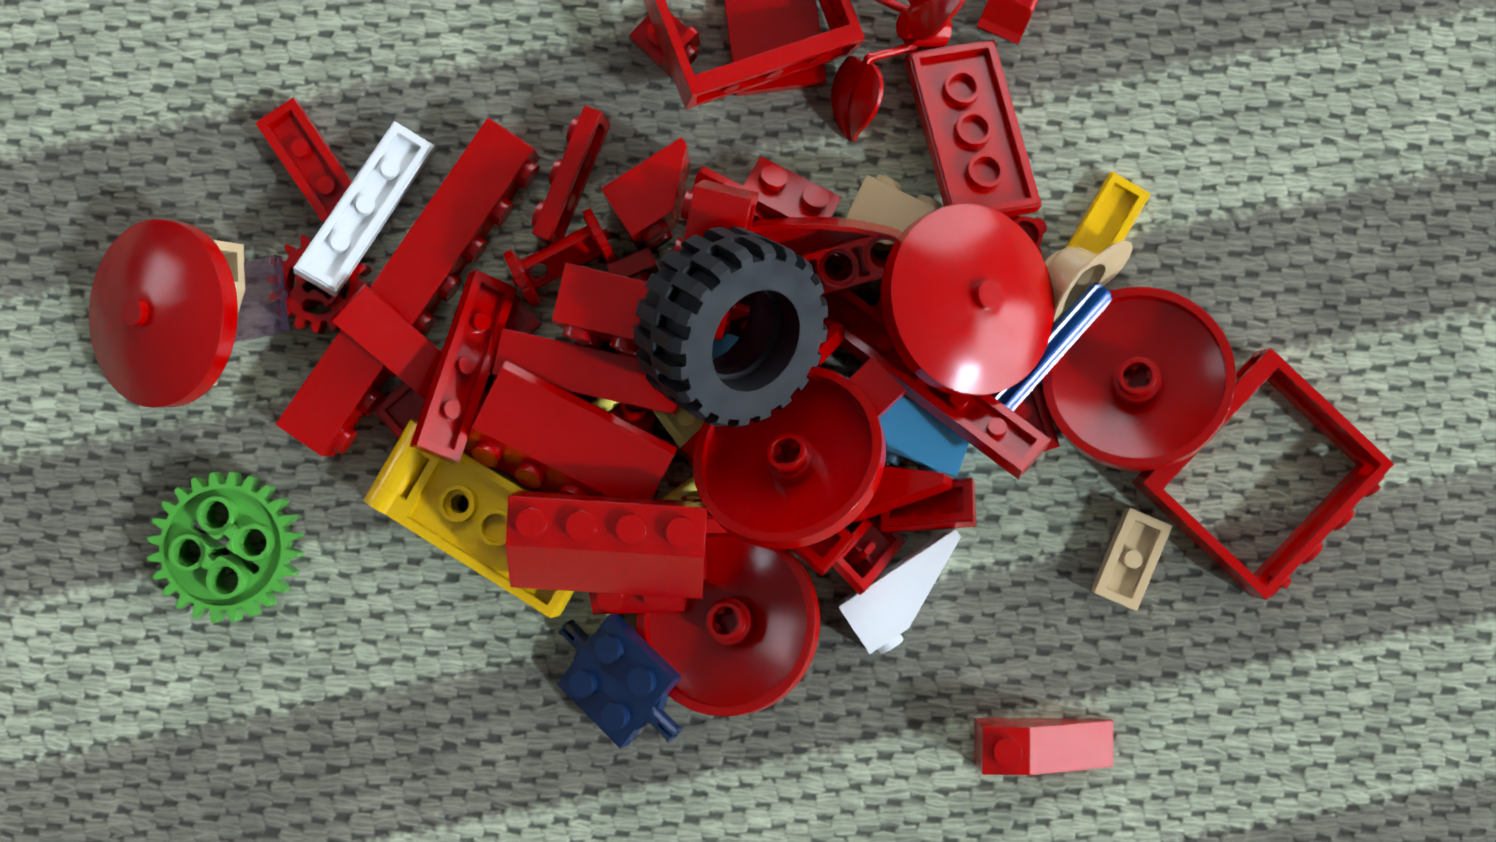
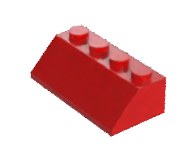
[464,361,677,499]
[505,491,708,599]

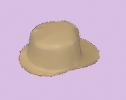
[1045,240,1133,324]

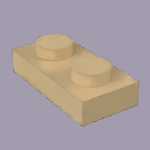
[1090,507,1172,611]

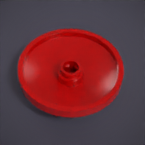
[881,203,1054,397]
[89,219,238,408]
[1042,287,1236,471]
[693,366,886,549]
[636,533,820,717]

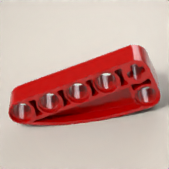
[672,217,902,320]

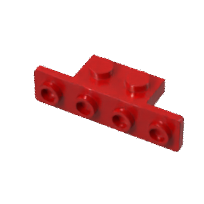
[692,156,853,275]

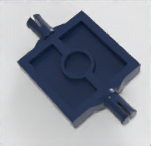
[557,614,682,749]

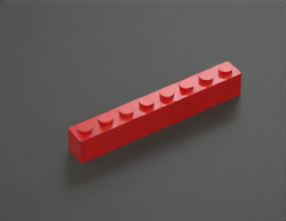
[275,117,540,457]

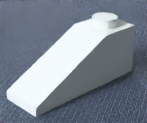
[836,529,961,654]

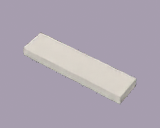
[293,121,434,297]

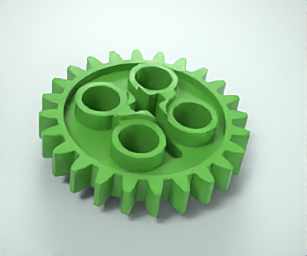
[147,472,304,623]

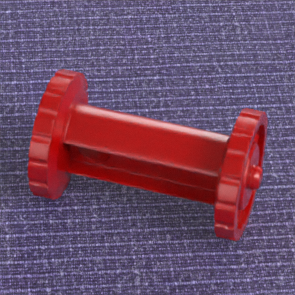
[503,208,618,308]

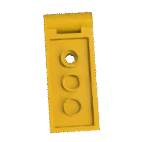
[363,419,574,618]

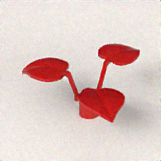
[831,0,966,142]

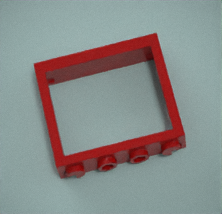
[643,0,865,110]
[1132,348,1394,600]

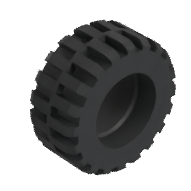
[634,226,828,428]

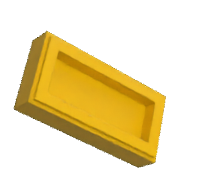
[1064,171,1151,254]

